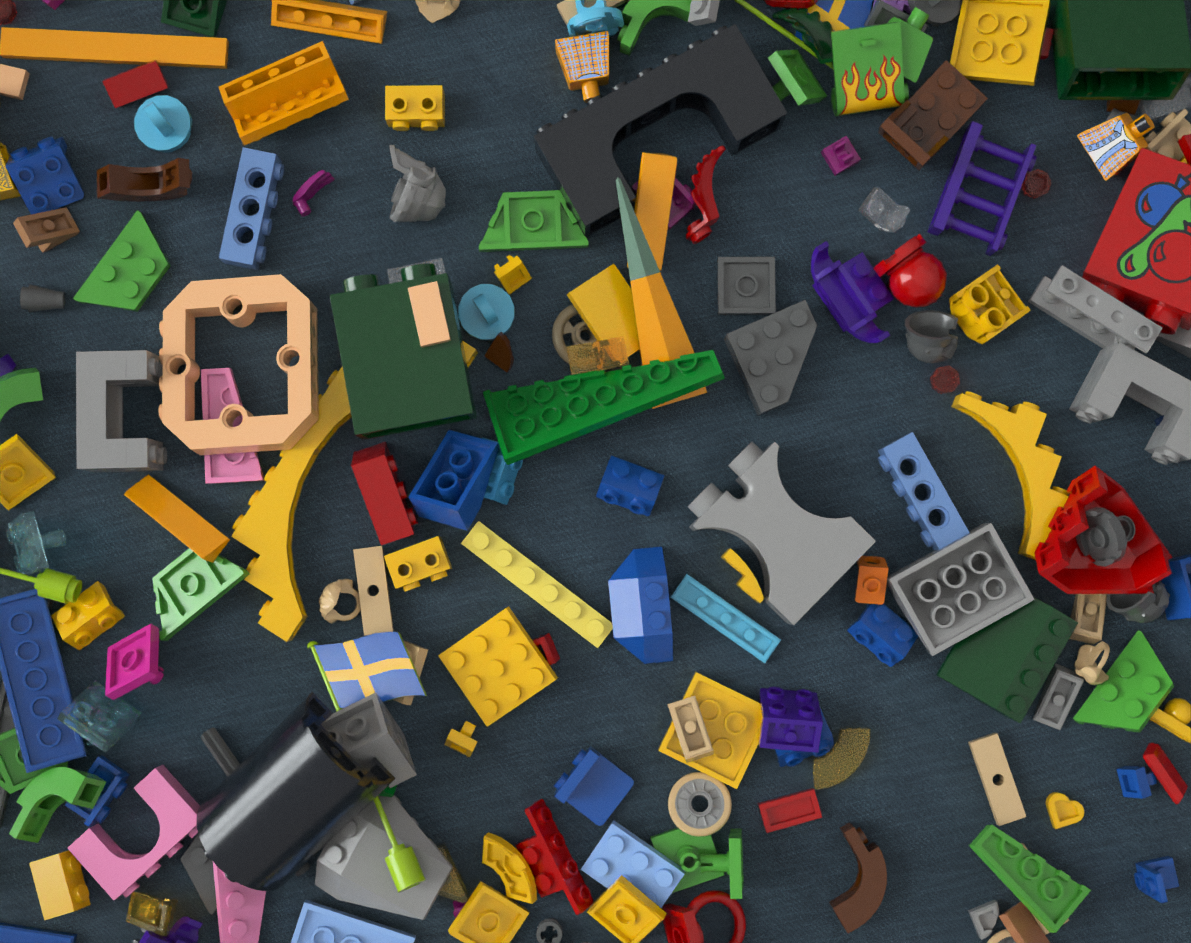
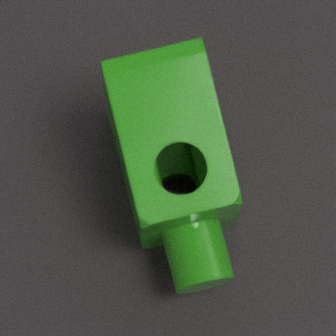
[888,7,933,83]

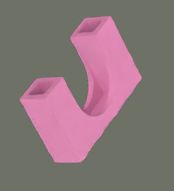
[67,765,200,900]

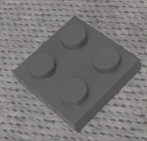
[717,257,776,315]

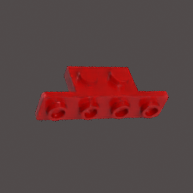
[515,799,594,915]

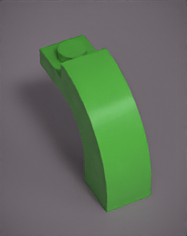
[617,0,692,56]
[0,367,43,445]
[9,767,106,843]

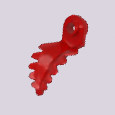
[685,145,726,244]

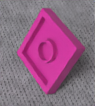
[105,624,164,700]

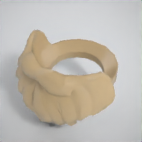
[415,0,460,23]
[319,579,361,624]
[1074,641,1110,685]

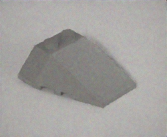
[315,795,453,920]

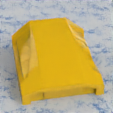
[949,264,1031,344]

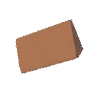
[999,901,1050,943]

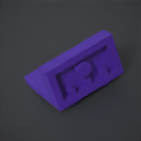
[759,687,823,753]

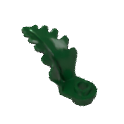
[772,8,834,68]

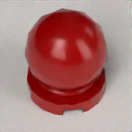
[873,234,947,308]

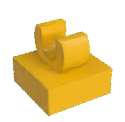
[494,255,532,295]
[444,721,478,757]

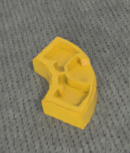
[482,832,537,904]

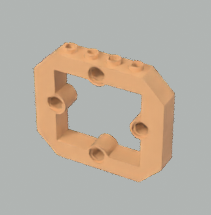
[159,274,319,455]

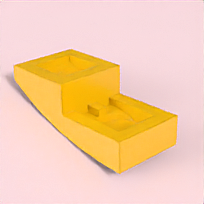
[721,548,764,603]

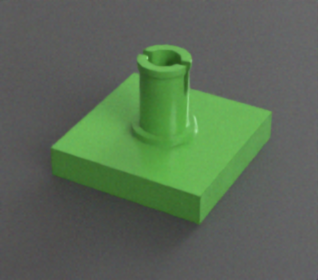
[768,49,827,106]
[650,827,724,894]
[700,828,744,899]

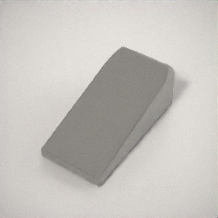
[1033,663,1084,730]

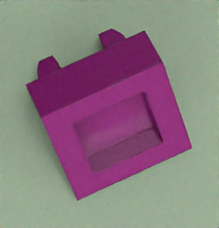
[821,136,861,176]

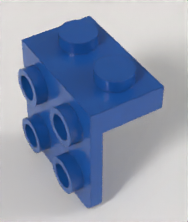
[5,137,84,214]
[554,746,634,826]

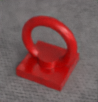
[661,890,746,943]

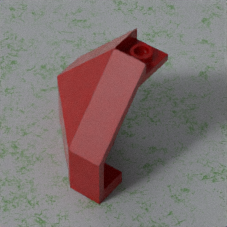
[1034,466,1173,594]

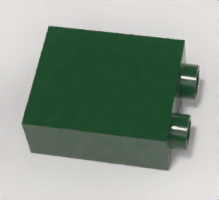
[1049,0,1191,100]
[330,263,477,440]

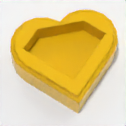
[1046,792,1085,829]

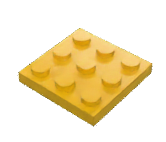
[950,0,1051,86]
[438,606,558,727]
[658,671,762,789]

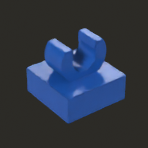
[1116,766,1157,799]

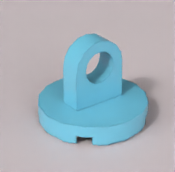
[567,0,624,37]
[134,95,192,153]
[458,284,515,341]

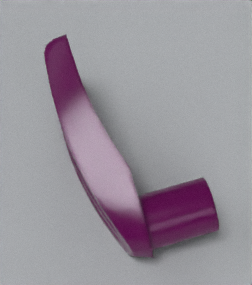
[293,170,335,217]

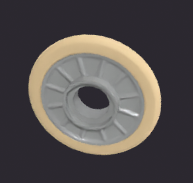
[668,772,732,837]

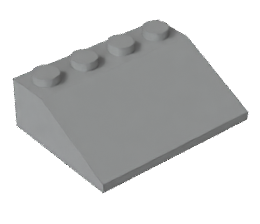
[887,523,1035,656]

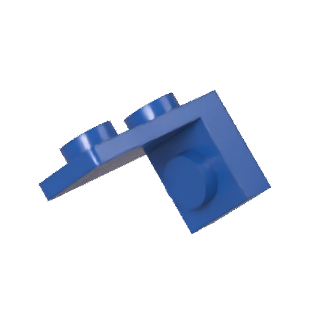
[1134,856,1179,903]

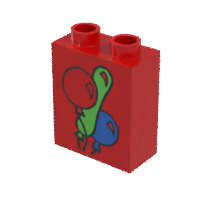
[1082,148,1191,335]

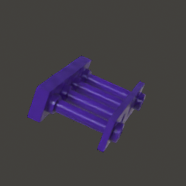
[927,121,1037,256]

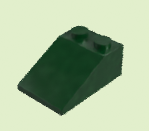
[161,0,227,37]

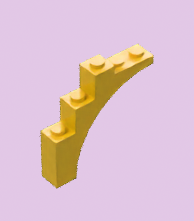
[951,391,1069,561]

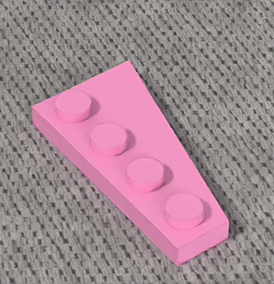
[201,368,264,484]
[213,862,266,943]

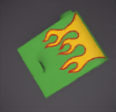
[831,21,909,116]

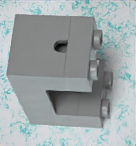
[1069,342,1191,465]
[76,350,167,472]
[321,692,417,788]

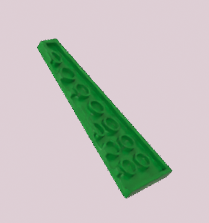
[483,350,725,465]

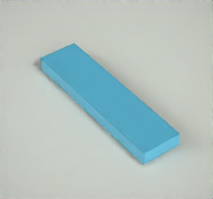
[670,574,781,663]

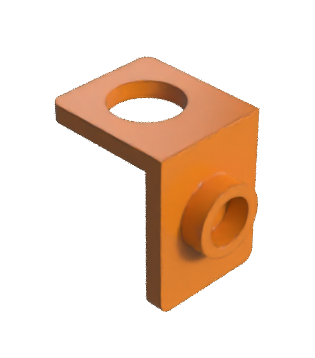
[855,556,889,605]

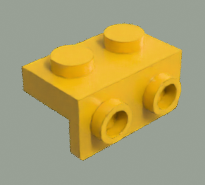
[51,581,125,650]

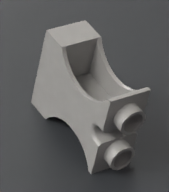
[688,441,876,625]

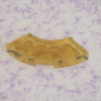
[813,728,870,789]

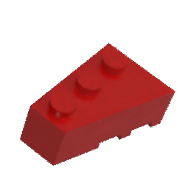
[351,441,418,545]

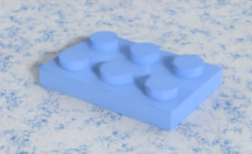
[581,820,686,908]

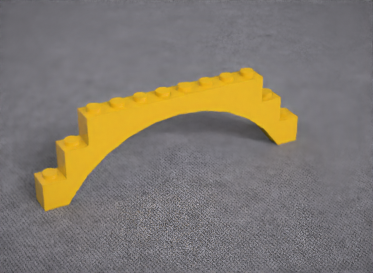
[231,341,478,642]

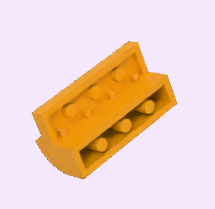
[219,41,349,146]

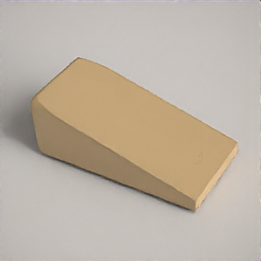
[1069,594,1107,644]
[667,696,714,763]

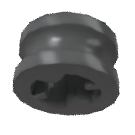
[536,918,562,943]

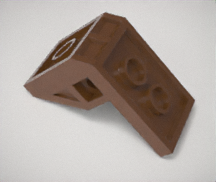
[878,60,988,171]

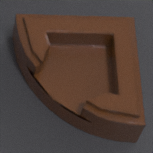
[484,332,514,372]

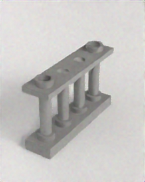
[1028,265,1162,353]

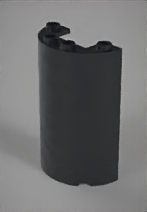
[197,692,396,891]

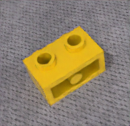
[385,85,445,131]
[384,536,453,592]
[29,850,91,920]

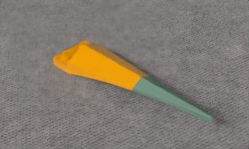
[616,177,707,409]

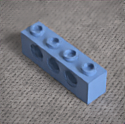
[219,147,284,270]
[878,432,970,550]

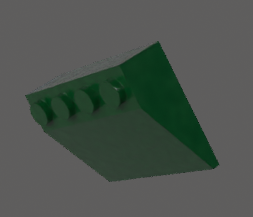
[936,597,1078,724]

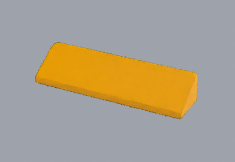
[271,0,387,44]
[627,152,677,271]
[124,474,230,563]

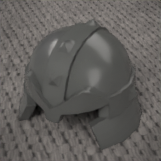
[905,310,958,363]
[1106,581,1170,623]

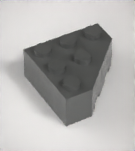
[724,300,817,416]

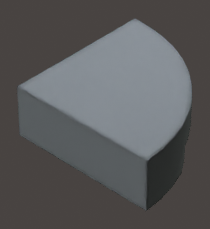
[968,900,999,940]

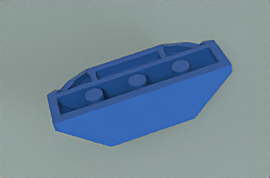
[608,547,673,664]

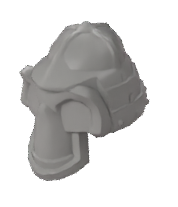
[389,145,446,222]

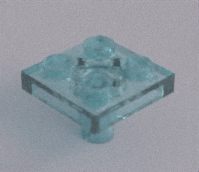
[6,511,66,577]
[57,681,142,753]

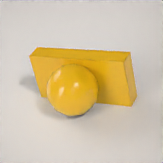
[1150,698,1191,743]

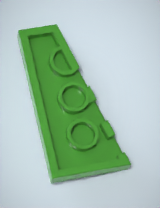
[969,824,1091,933]

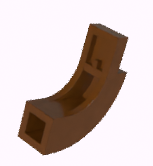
[97,158,192,202]
[829,822,887,933]

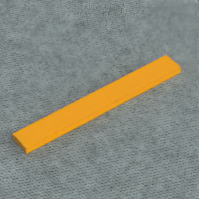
[0,27,229,69]

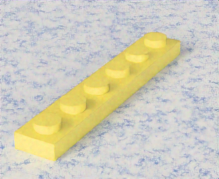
[461,521,613,648]

